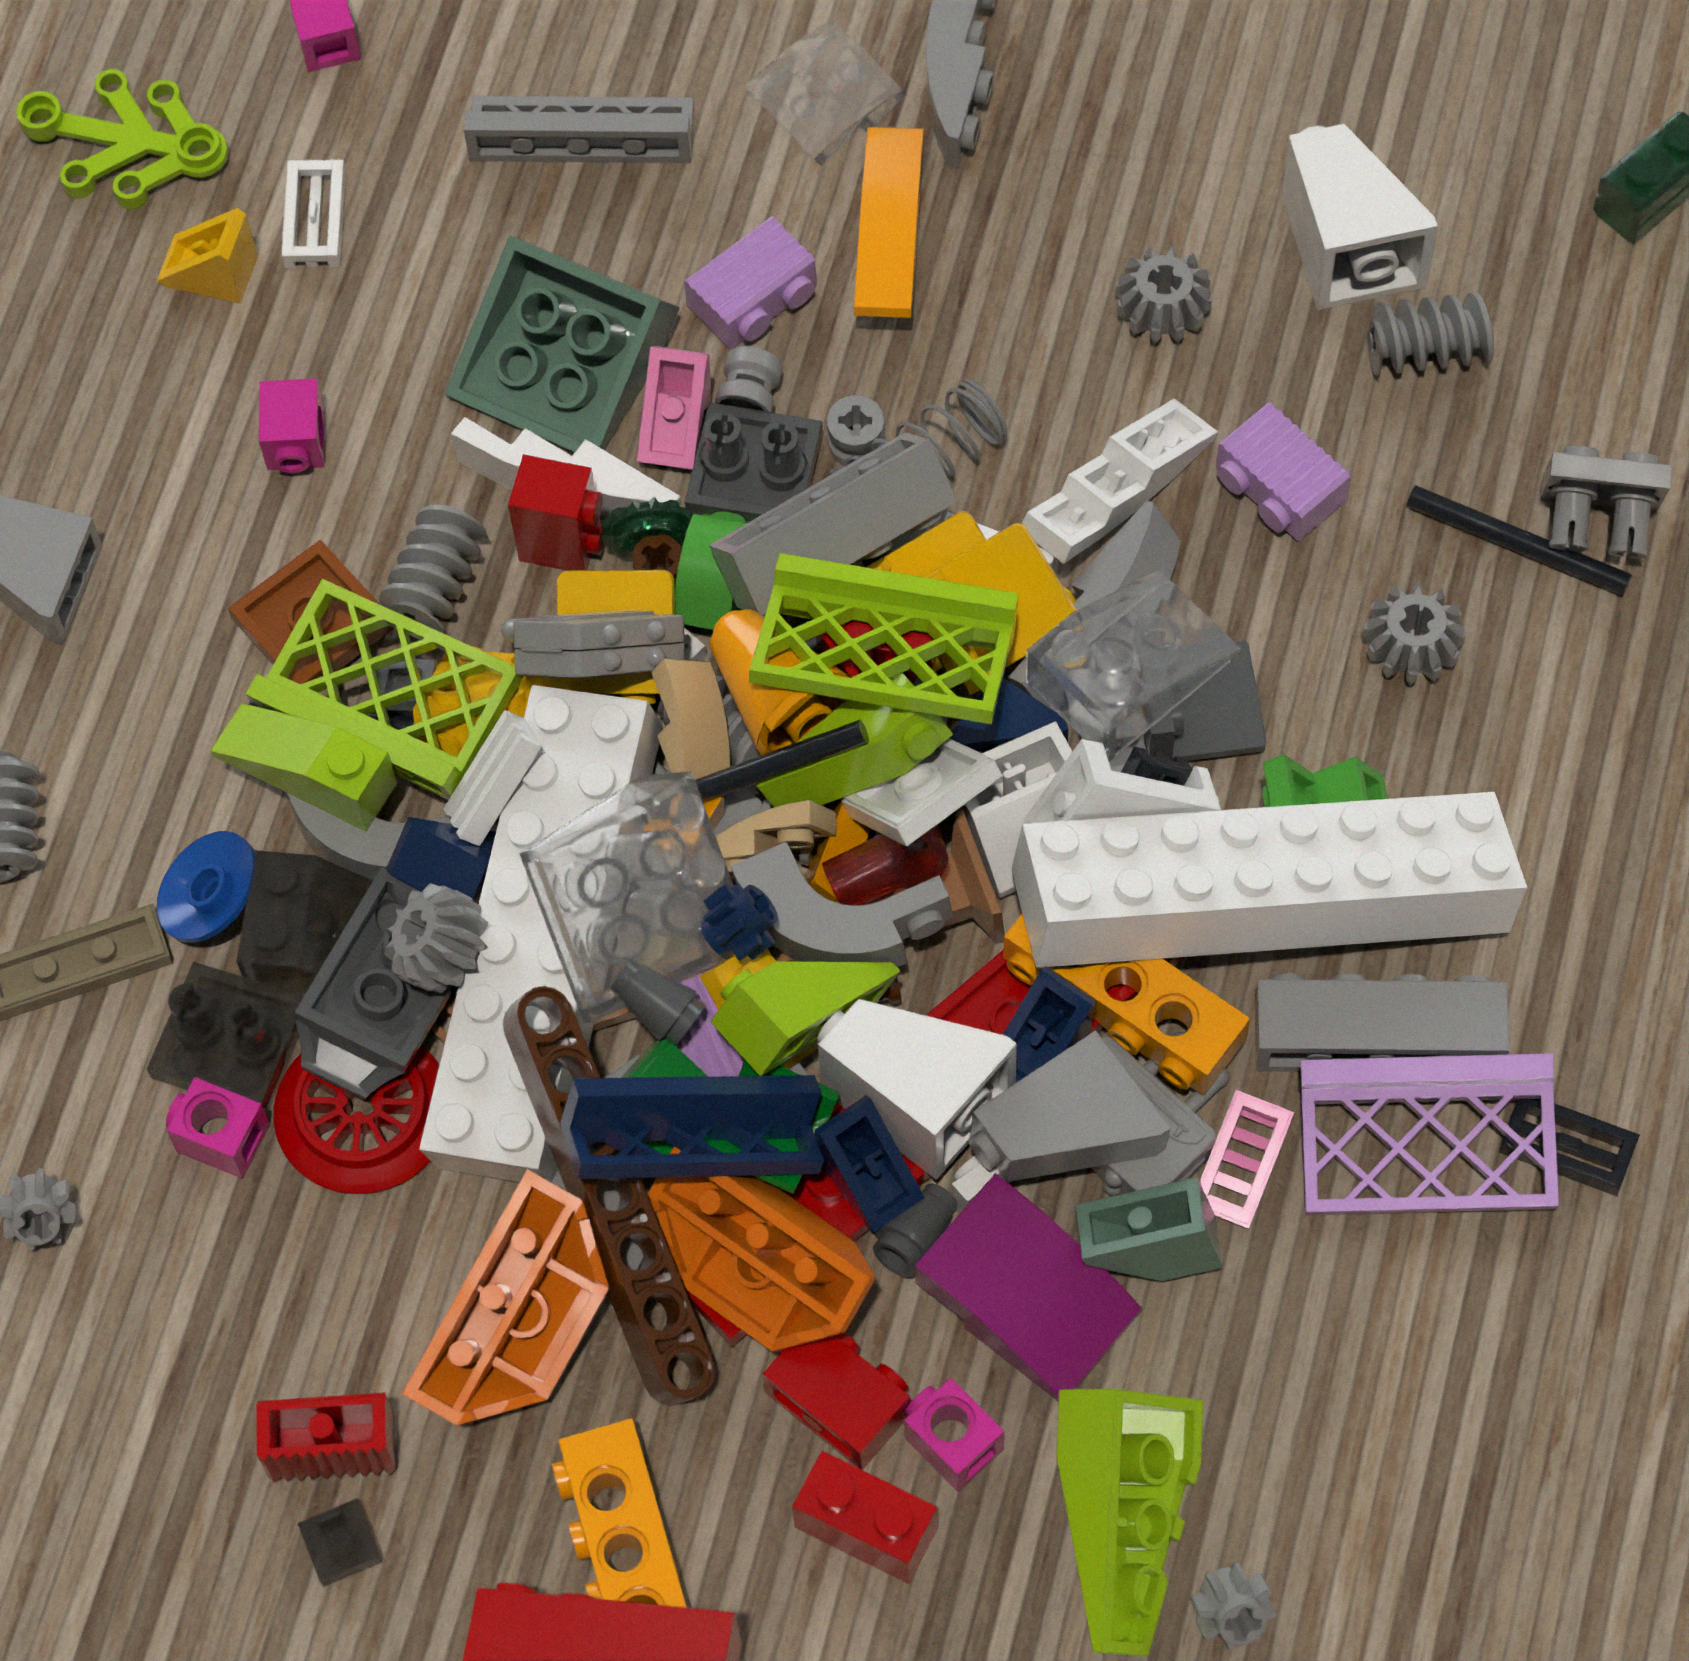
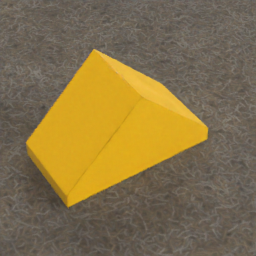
[157,208,258,303]

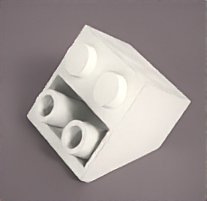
[954,721,1072,898]

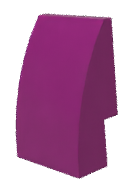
[915,1173,1142,1402]

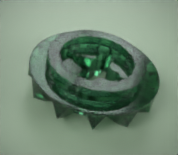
[601,497,693,557]

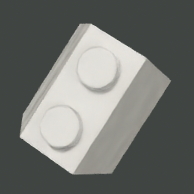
[1282,124,1438,310]
[817,999,1017,1180]

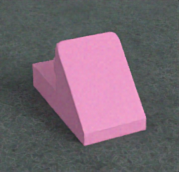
[637,346,711,470]

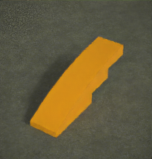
[854,127,923,318]

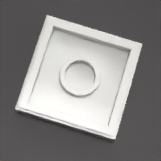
[842,738,1003,846]

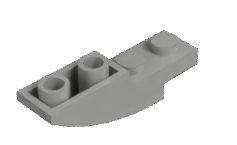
[926,0,996,170]
[1008,500,1181,713]

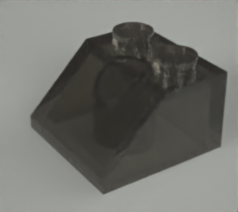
[236,850,373,995]

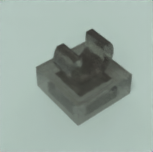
[297,1498,383,1587]

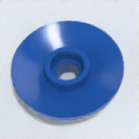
[157,831,258,943]

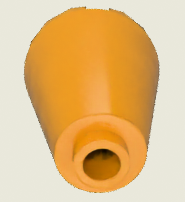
[710,609,851,756]

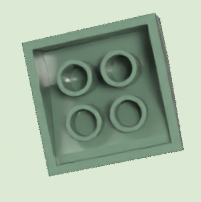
[444,235,680,452]

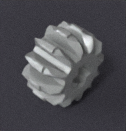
[1115,244,1212,345]
[1363,581,1466,686]
[384,883,488,993]

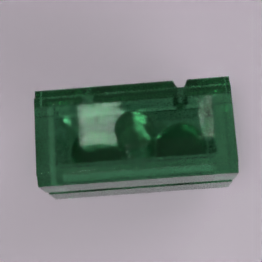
[1593,110,1689,244]

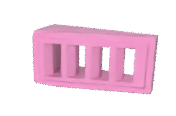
[1200,1090,1294,1229]

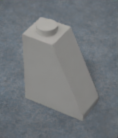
[0,495,103,645]
[969,1030,1171,1182]

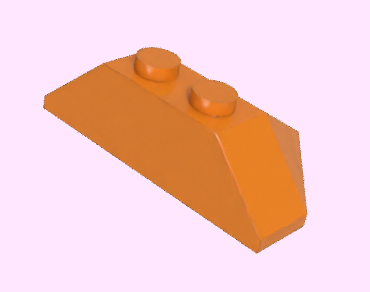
[647,1146,876,1352]
[402,1169,611,1425]

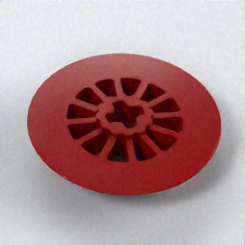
[273,1045,439,1194]

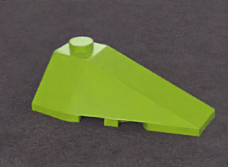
[1056,1388,1204,1656]

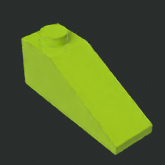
[755,673,953,807]
[210,703,397,831]
[710,961,901,1076]

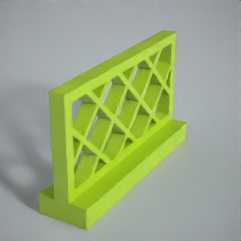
[749,553,1019,724]
[246,579,524,800]

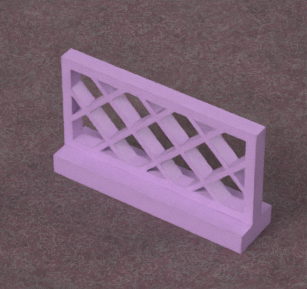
[1301,1053,1559,1215]

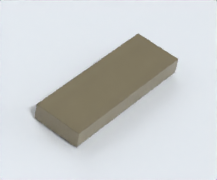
[0,903,173,1021]

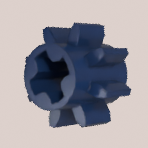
[700,883,778,961]

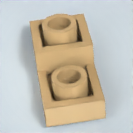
[651,659,730,786]
[700,800,836,879]

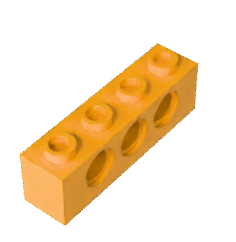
[1003,914,1250,1096]
[552,1418,687,1608]

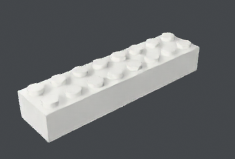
[419,685,663,1182]
[1011,792,1527,968]

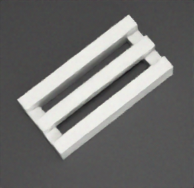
[281,160,346,268]
[443,710,542,846]

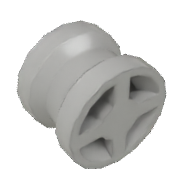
[826,395,885,466]

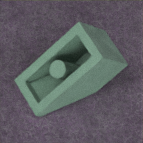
[1075,1177,1223,1281]

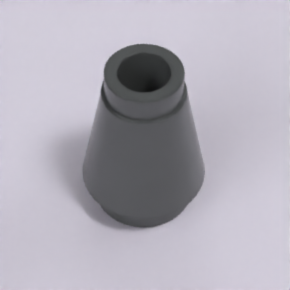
[609,958,706,1045]
[873,1183,957,1278]

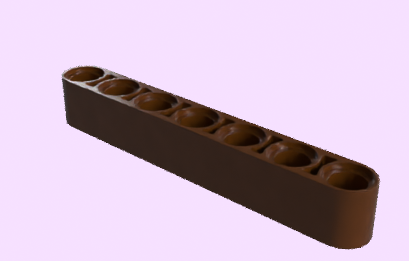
[503,986,715,1406]

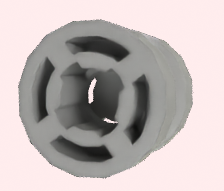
[715,346,783,413]

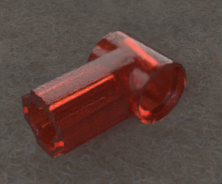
[822,824,949,906]

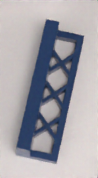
[560,1075,824,1179]

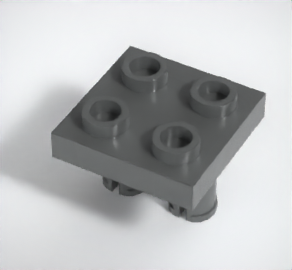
[685,402,823,522]

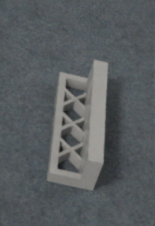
[464,96,694,163]

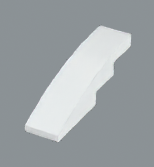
[1022,399,1218,564]
[451,417,684,532]

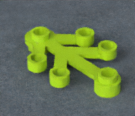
[16,69,228,210]

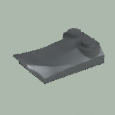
[294,867,456,1098]

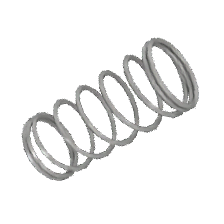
[828,378,1008,477]

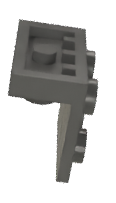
[1130,625,1266,761]

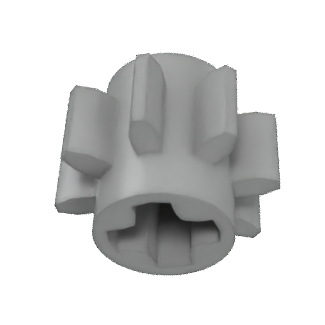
[0,1168,76,1250]
[1190,1563,1277,1649]

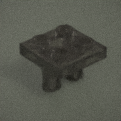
[147,962,304,1112]

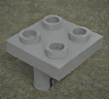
[1541,446,1673,559]

